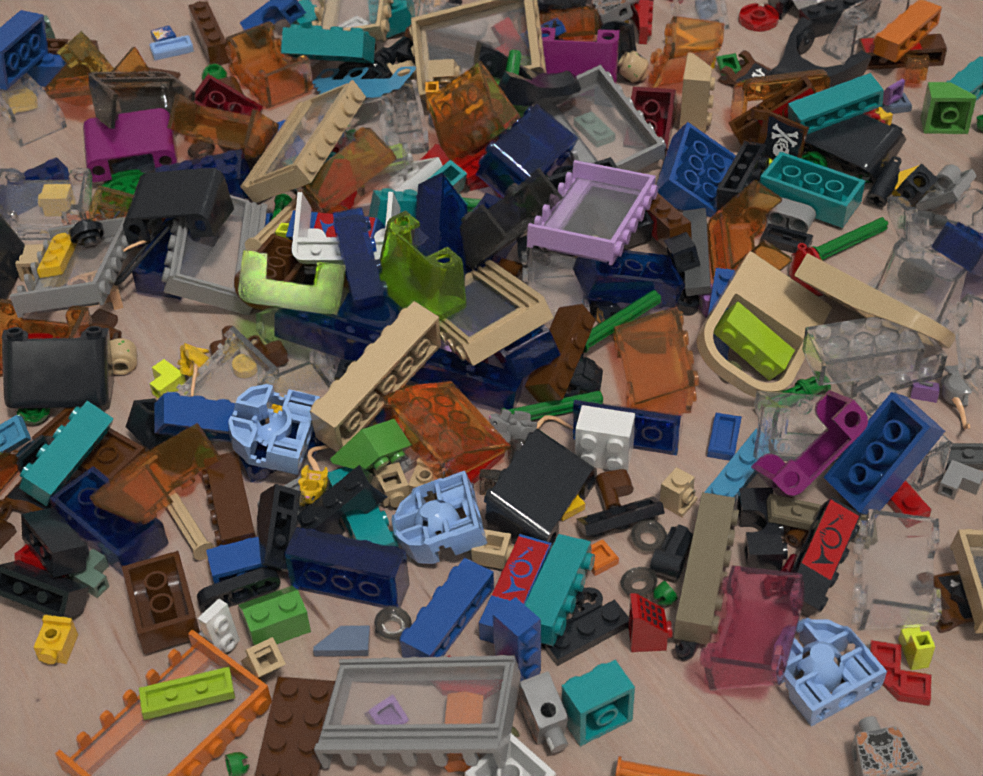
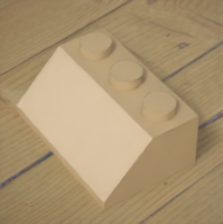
[680,52,716,134]

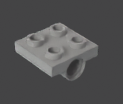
[915,164,976,211]

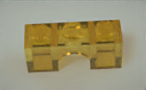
[57,31,125,101]

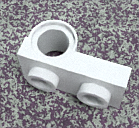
[198,599,240,654]

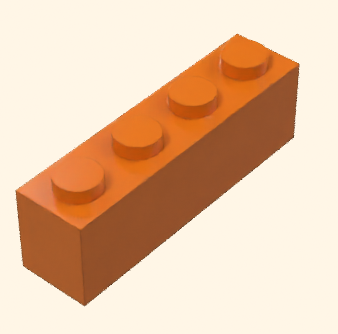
[873,0,942,62]

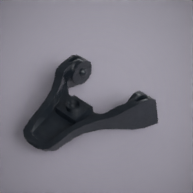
[762,17,872,91]
[474,40,581,107]

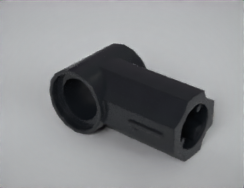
[649,525,693,581]

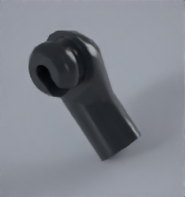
[674,640,700,660]

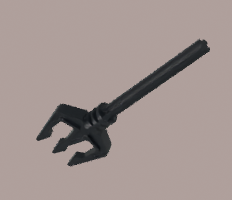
[332,0,463,80]

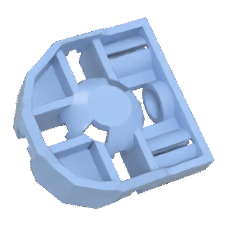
[228,384,320,475]
[391,470,488,564]
[771,618,887,727]

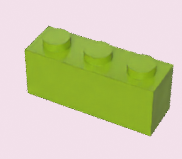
[713,302,795,381]

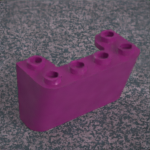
[541,27,619,97]
[83,108,179,183]
[751,390,868,498]

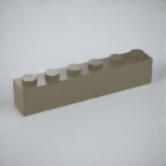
[674,492,739,645]

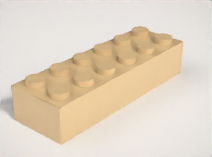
[310,301,441,452]

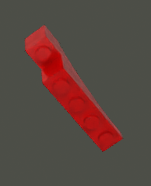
[630,0,654,44]

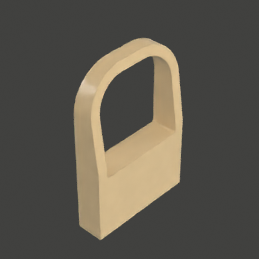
[697,251,832,399]
[794,253,957,349]

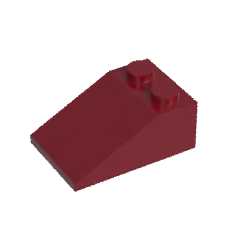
[183,74,264,129]
[624,87,677,150]

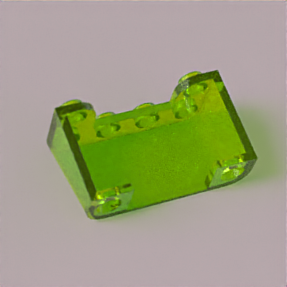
[375,211,467,321]
[238,250,346,314]

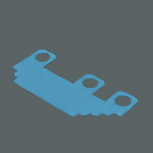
[311,66,416,98]

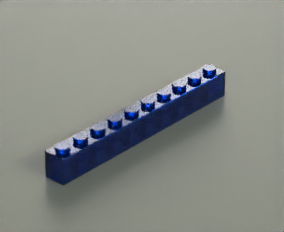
[274,299,524,410]

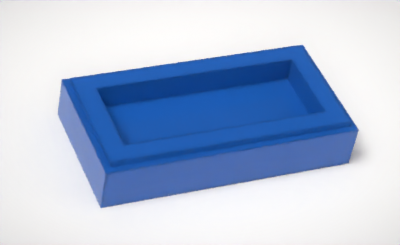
[707,412,742,461]

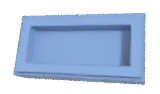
[149,35,194,61]

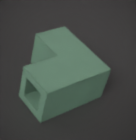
[69,549,110,598]

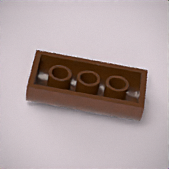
[234,234,304,310]

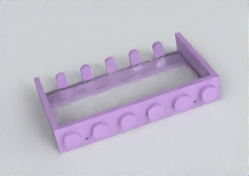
[527,160,658,265]

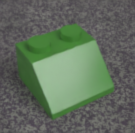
[920,82,977,134]
[330,419,412,470]
[238,586,311,646]

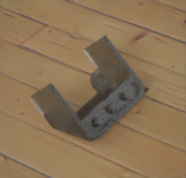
[88,71,196,129]
[459,168,563,270]

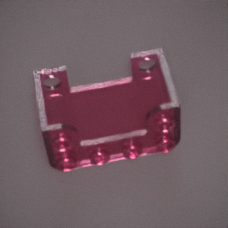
[700,565,805,691]

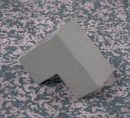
[937,460,983,500]

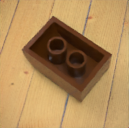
[122,551,200,654]

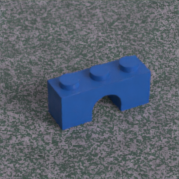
[240,0,306,48]

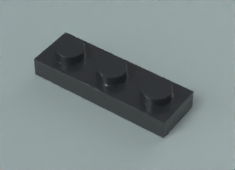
[576,496,665,537]
[541,599,629,666]

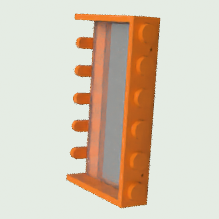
[55,629,272,776]

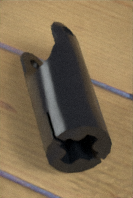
[867,156,902,207]

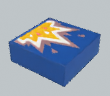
[150,25,177,42]

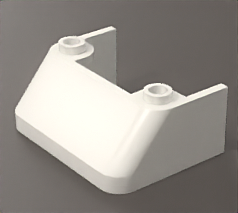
[292,192,400,264]

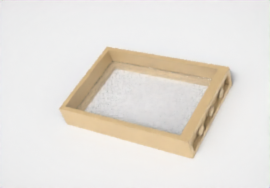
[410,0,546,103]

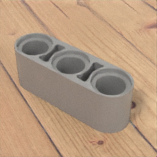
[744,192,816,233]

